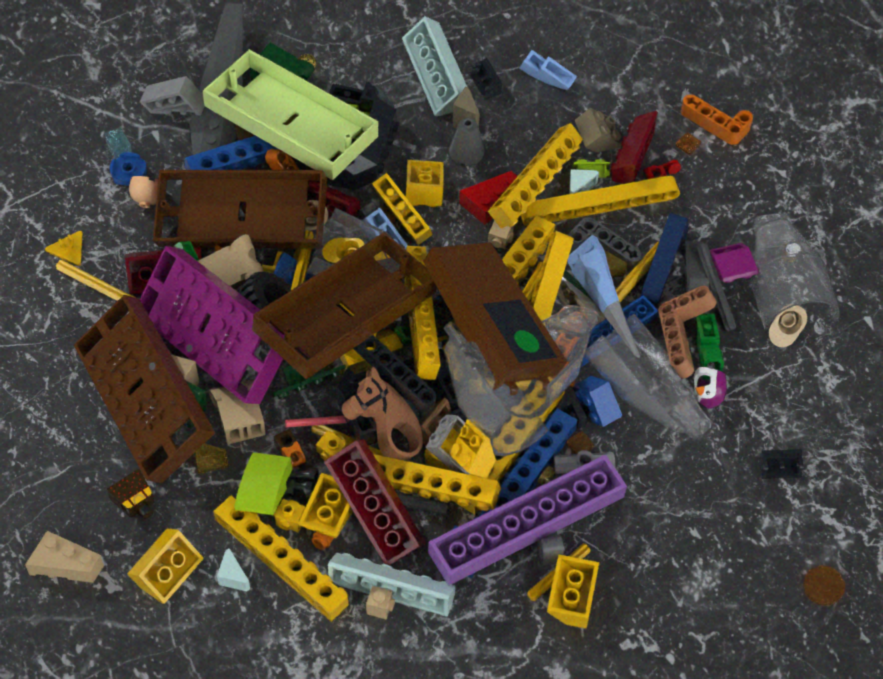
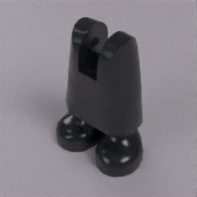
[284,467,319,503]

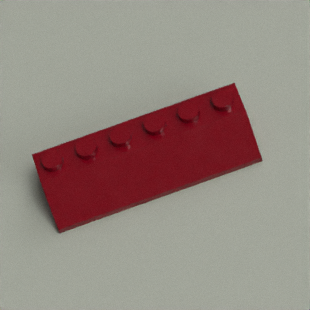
[324,439,427,565]

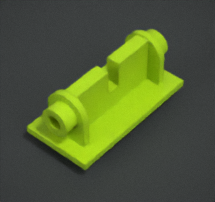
[572,159,610,178]

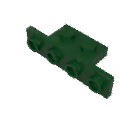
[271,358,346,399]

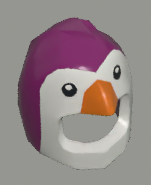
[694,367,727,409]

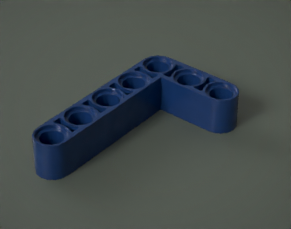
[640,212,690,304]

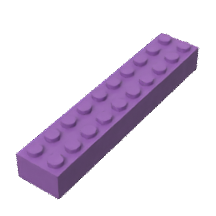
[428,454,627,586]

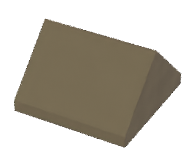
[453,86,479,129]

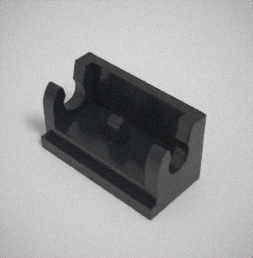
[469,58,502,100]
[759,449,804,479]

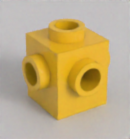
[316,430,347,461]
[273,499,305,533]

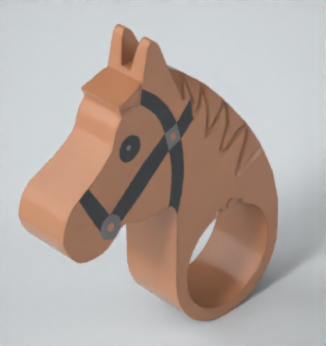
[342,367,423,461]

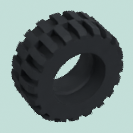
[236,271,292,345]

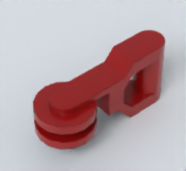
[643,160,681,179]

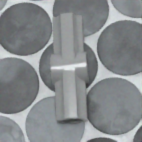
[554,450,615,474]

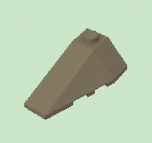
[557,277,606,332]

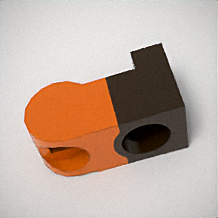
[274,428,306,467]

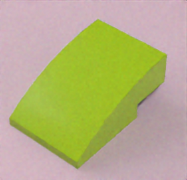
[234,452,292,515]

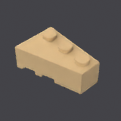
[25,531,104,583]

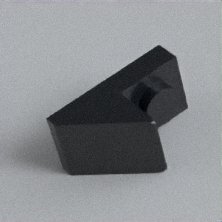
[557,386,587,429]

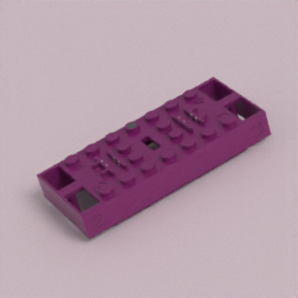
[140,246,284,404]

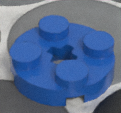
[110,152,147,186]

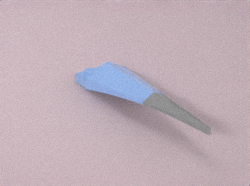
[567,235,640,358]

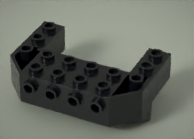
[301,82,399,190]
[337,344,469,446]

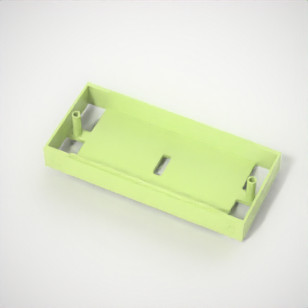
[203,49,378,180]

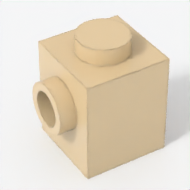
[488,220,514,249]
[366,586,395,620]

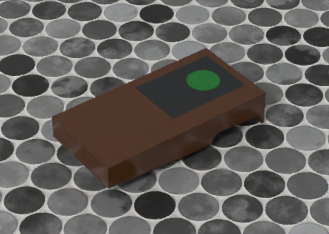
[423,242,568,396]

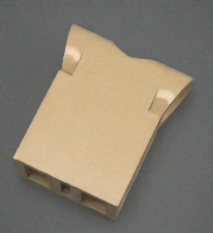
[198,234,263,289]
[208,379,266,445]

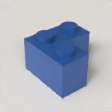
[572,376,622,427]

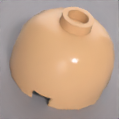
[129,176,158,208]

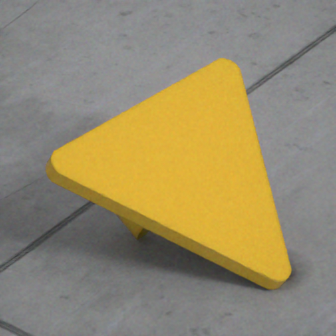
[45,231,83,266]

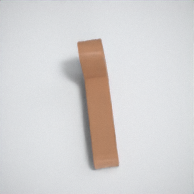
[659,286,717,378]

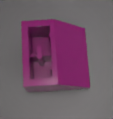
[709,243,759,283]

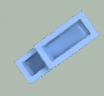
[519,50,577,90]

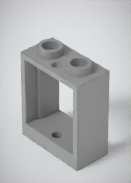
[426,415,470,475]

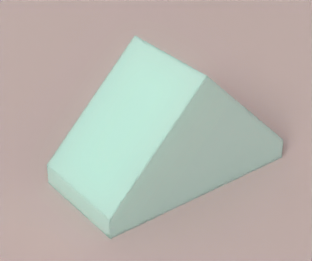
[569,169,599,194]
[217,548,250,591]

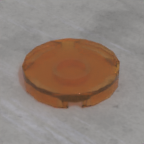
[803,565,845,606]

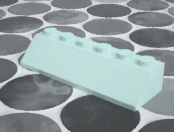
[402,16,467,116]
[328,553,455,617]

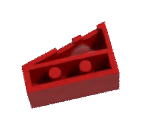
[459,171,518,225]

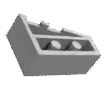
[140,76,205,115]

